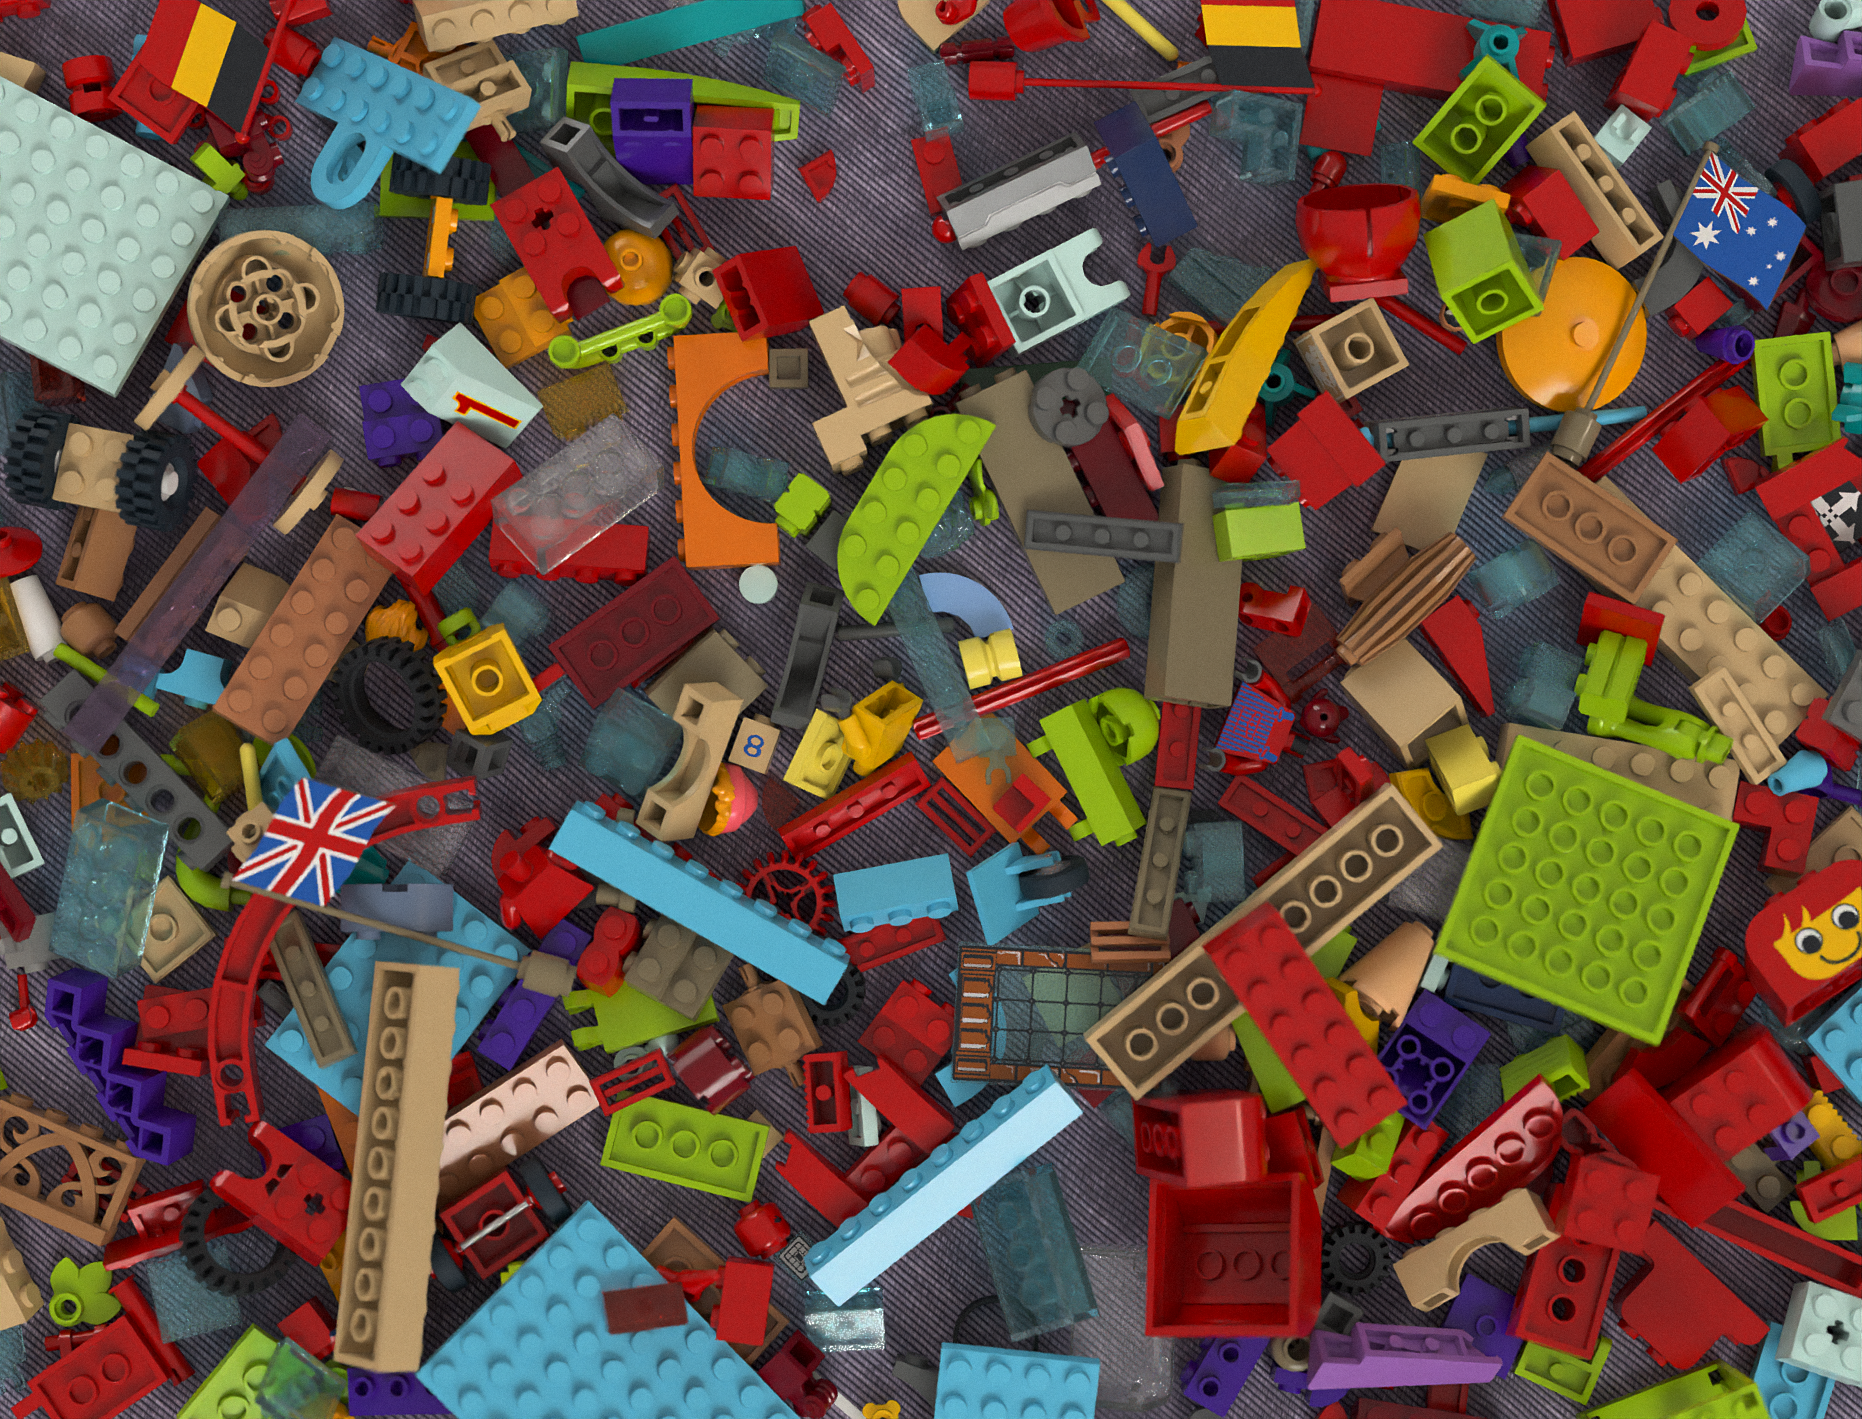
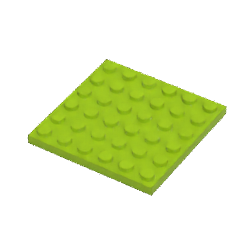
[1432,734,1740,1046]

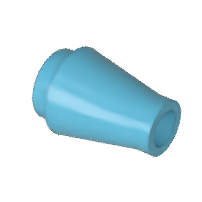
[1768,750,1827,796]

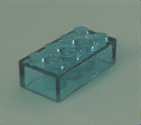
[48,798,170,979]
[970,1162,1100,1343]

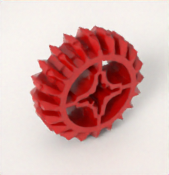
[735,850,837,936]

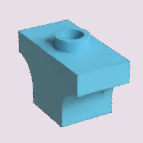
[155,649,233,710]

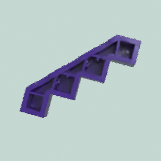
[44,967,197,1166]

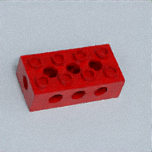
[1505,1182,1621,1360]

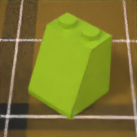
[1423,199,1545,344]

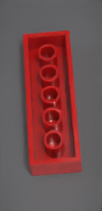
[1201,901,1407,1149]

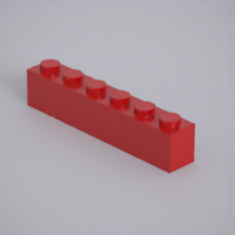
[1653,1192,1862,1299]

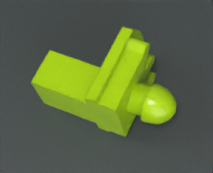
[189,142,248,201]

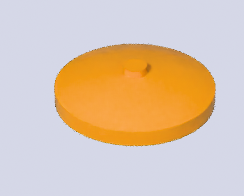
[1496,257,1647,413]

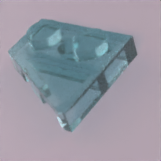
[1166,247,1273,328]

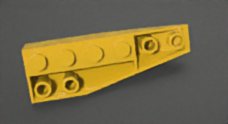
[1175,259,1317,455]

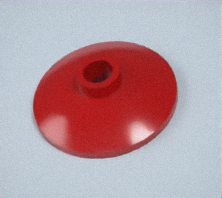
[0,526,43,577]

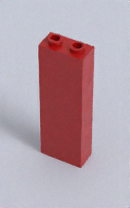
[1307,0,1555,101]

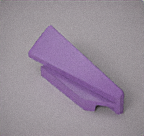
[1789,30,1862,96]
[1307,1323,1503,1390]

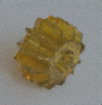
[0,737,69,805]

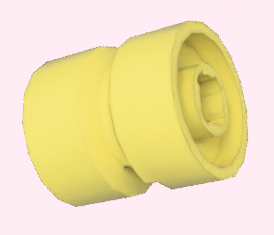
[958,628,1023,690]

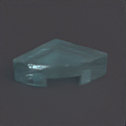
[491,217,518,269]

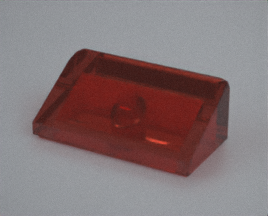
[602,1281,689,1335]

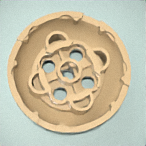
[187,230,344,387]

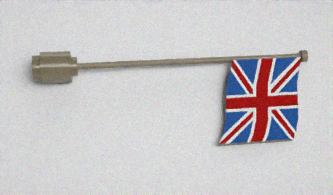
[220,777,577,998]

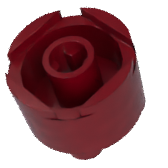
[667,1025,756,1116]

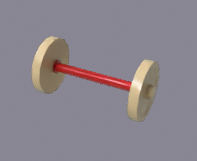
[133,344,344,535]

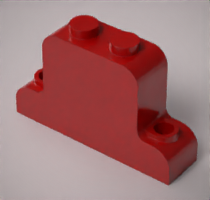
[1613,1218,1771,1369]

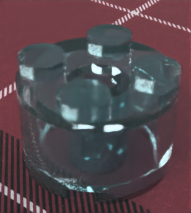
[1466,538,1560,621]

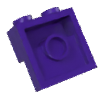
[359,379,446,468]

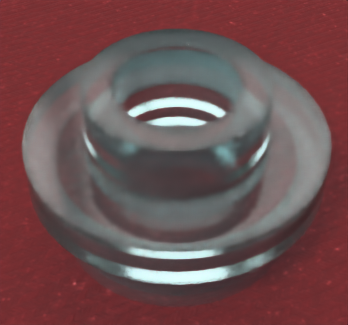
[1044,620,1083,659]

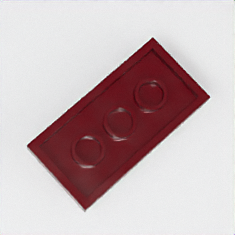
[548,555,721,710]

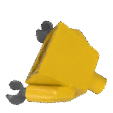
[821,657,924,777]

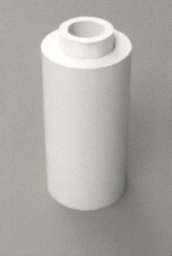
[1,575,70,664]

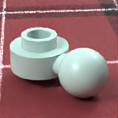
[614,1034,678,1081]

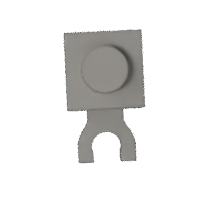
[0,912,64,974]

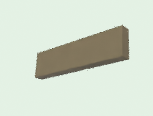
[1128,786,1192,941]
[270,910,358,1069]

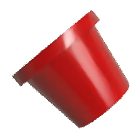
[1003,0,1100,52]

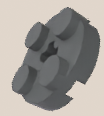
[1028,367,1109,447]

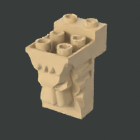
[809,306,932,476]

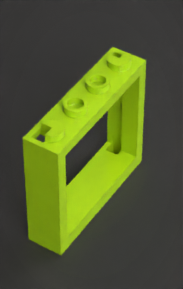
[1575,1358,1770,1419]

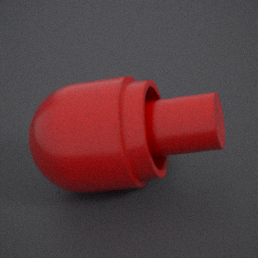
[1308,151,1347,194]

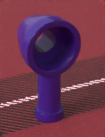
[1795,762,1862,808]

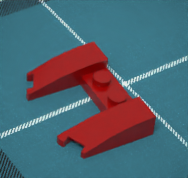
[1755,436,1862,622]
[775,1055,955,1229]

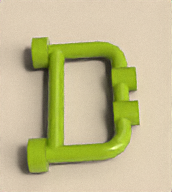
[548,294,692,369]

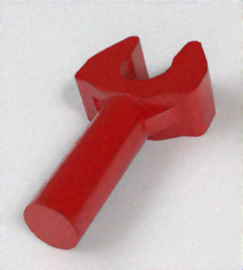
[1136,243,1176,317]

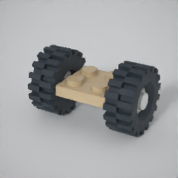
[3,408,198,532]

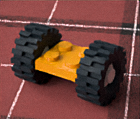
[375,152,491,325]

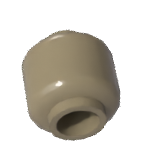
[1267,1328,1315,1372]

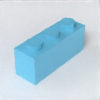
[833,853,959,933]

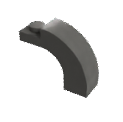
[1631,179,1704,320]

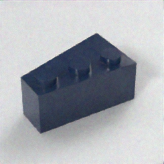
[1094,101,1198,248]

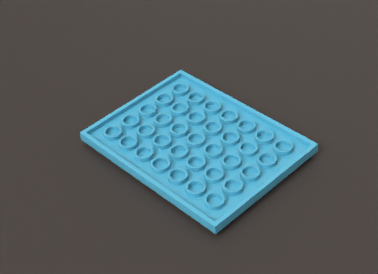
[414,1200,800,1419]

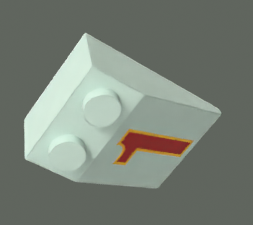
[401,322,543,448]

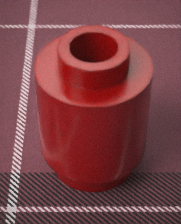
[263,25,323,78]
[842,271,901,326]

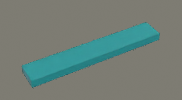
[576,0,807,66]

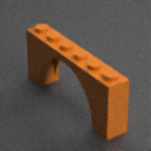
[667,332,781,571]

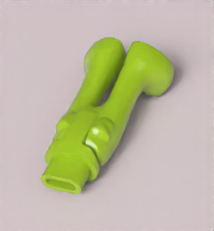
[1587,695,1734,765]

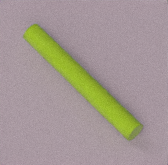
[53,643,160,717]

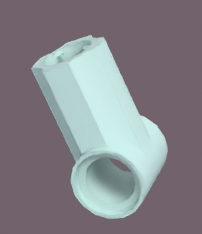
[1809,0,1862,43]

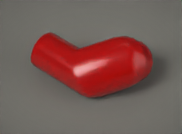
[935,0,978,25]

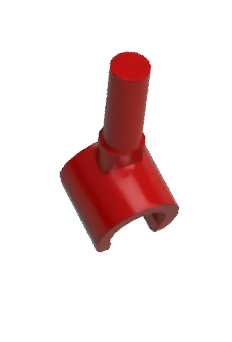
[9,974,38,1031]

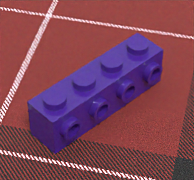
[477,916,594,1071]
[1179,1338,1271,1418]
[347,1357,453,1416]

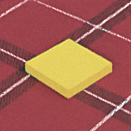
[783,709,852,800]

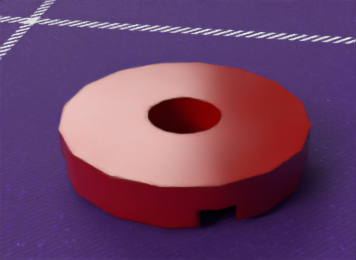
[1667,0,1747,51]

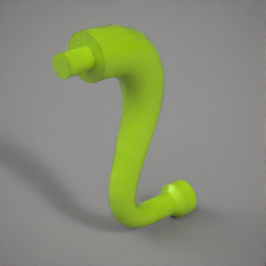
[161,754,253,912]

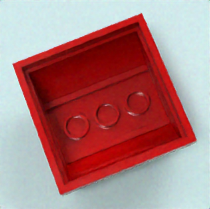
[1145,1172,1322,1338]

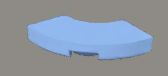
[919,572,1014,639]

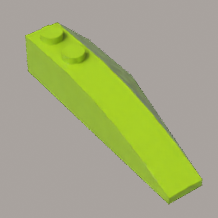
[566,61,800,157]

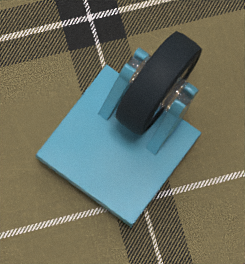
[966,842,1090,945]

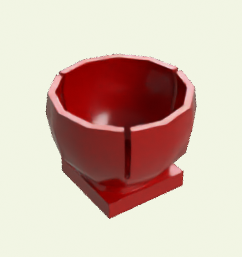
[1295,183,1422,303]

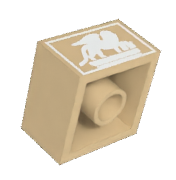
[1293,298,1409,404]

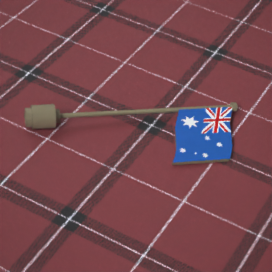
[1550,141,1807,468]

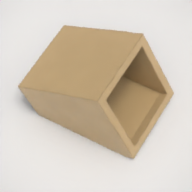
[1340,638,1469,771]

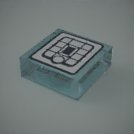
[773,1229,816,1286]

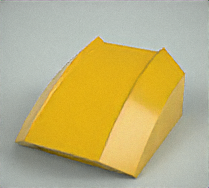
[433,623,542,735]

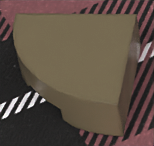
[410,742,450,781]

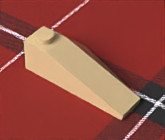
[205,562,369,683]

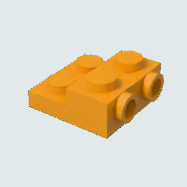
[474,266,574,370]

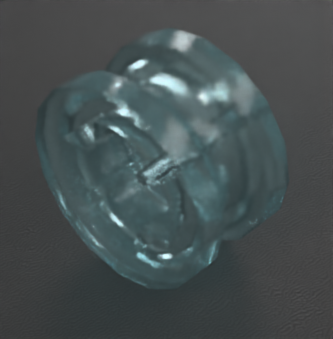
[1716,297,1755,327]

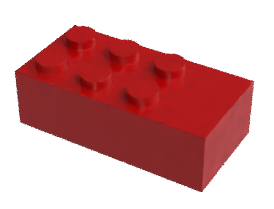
[355,421,526,596]

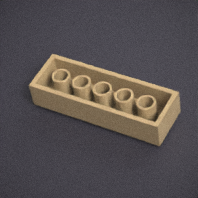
[1495,723,1740,821]

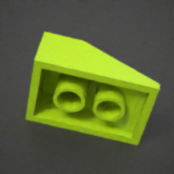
[1412,53,1547,185]

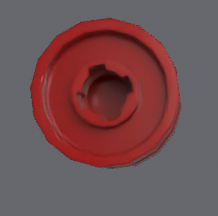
[62,55,123,123]

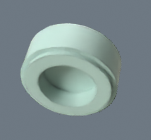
[739,565,778,604]

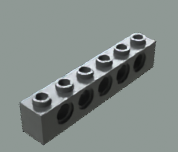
[39,669,235,872]

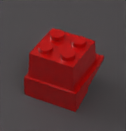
[1266,390,1387,511]

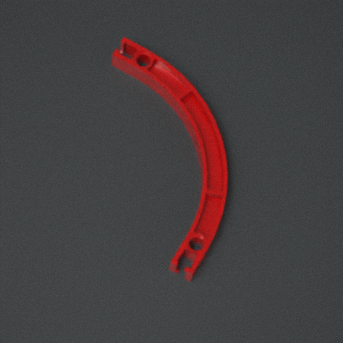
[208,775,483,1127]

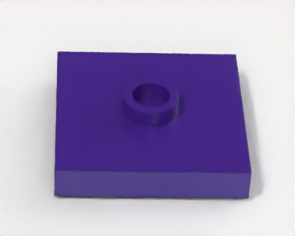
[1439,1273,1523,1379]

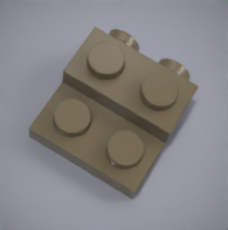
[622,914,734,1022]

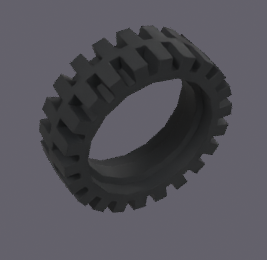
[331,636,447,755]
[179,1176,298,1297]

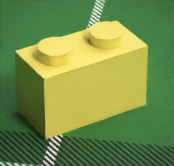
[1425,724,1502,817]

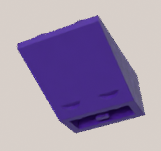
[611,78,694,185]
[1378,989,1491,1131]

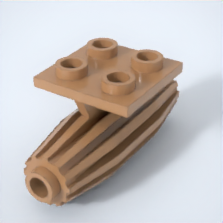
[1335,527,1476,667]

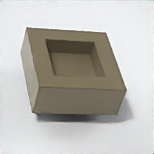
[769,348,809,389]

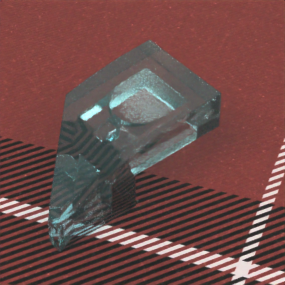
[432,558,479,639]

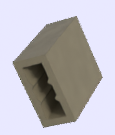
[643,626,768,732]

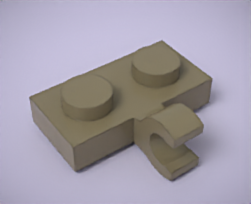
[1724,1139,1795,1214]

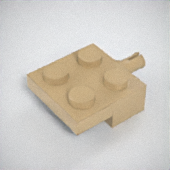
[423,39,532,142]

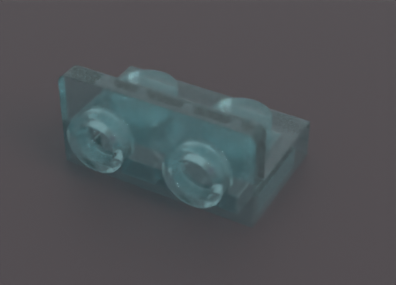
[805,1286,886,1352]

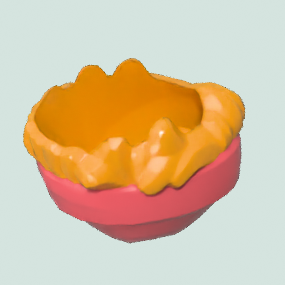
[698,762,758,837]

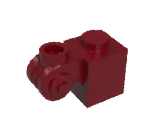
[204,108,285,184]
[756,1329,838,1419]

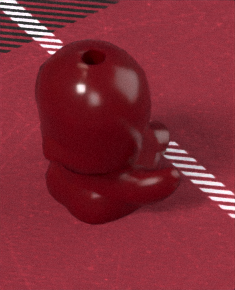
[1300,688,1349,744]

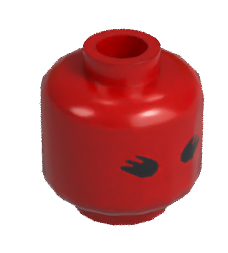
[733,1199,791,1260]

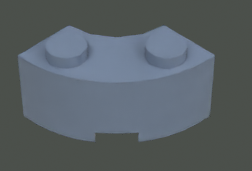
[341,884,453,940]

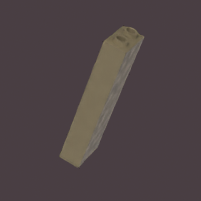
[953,367,1126,615]
[1144,459,1248,709]

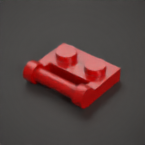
[1675,946,1757,1048]

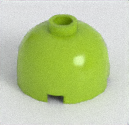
[1088,687,1160,766]

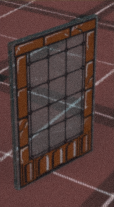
[950,941,1168,1094]

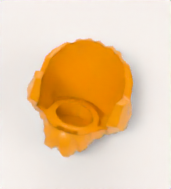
[365,599,428,652]

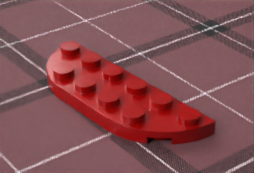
[1370,1073,1563,1244]

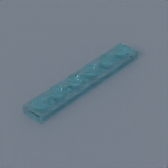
[887,567,993,764]

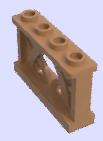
[0,1092,146,1246]

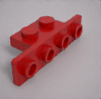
[103,1179,254,1272]

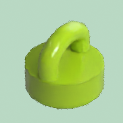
[437,607,481,646]

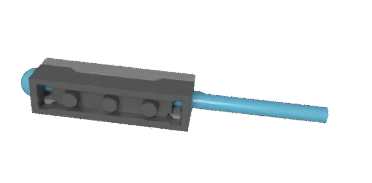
[1359,406,1647,462]

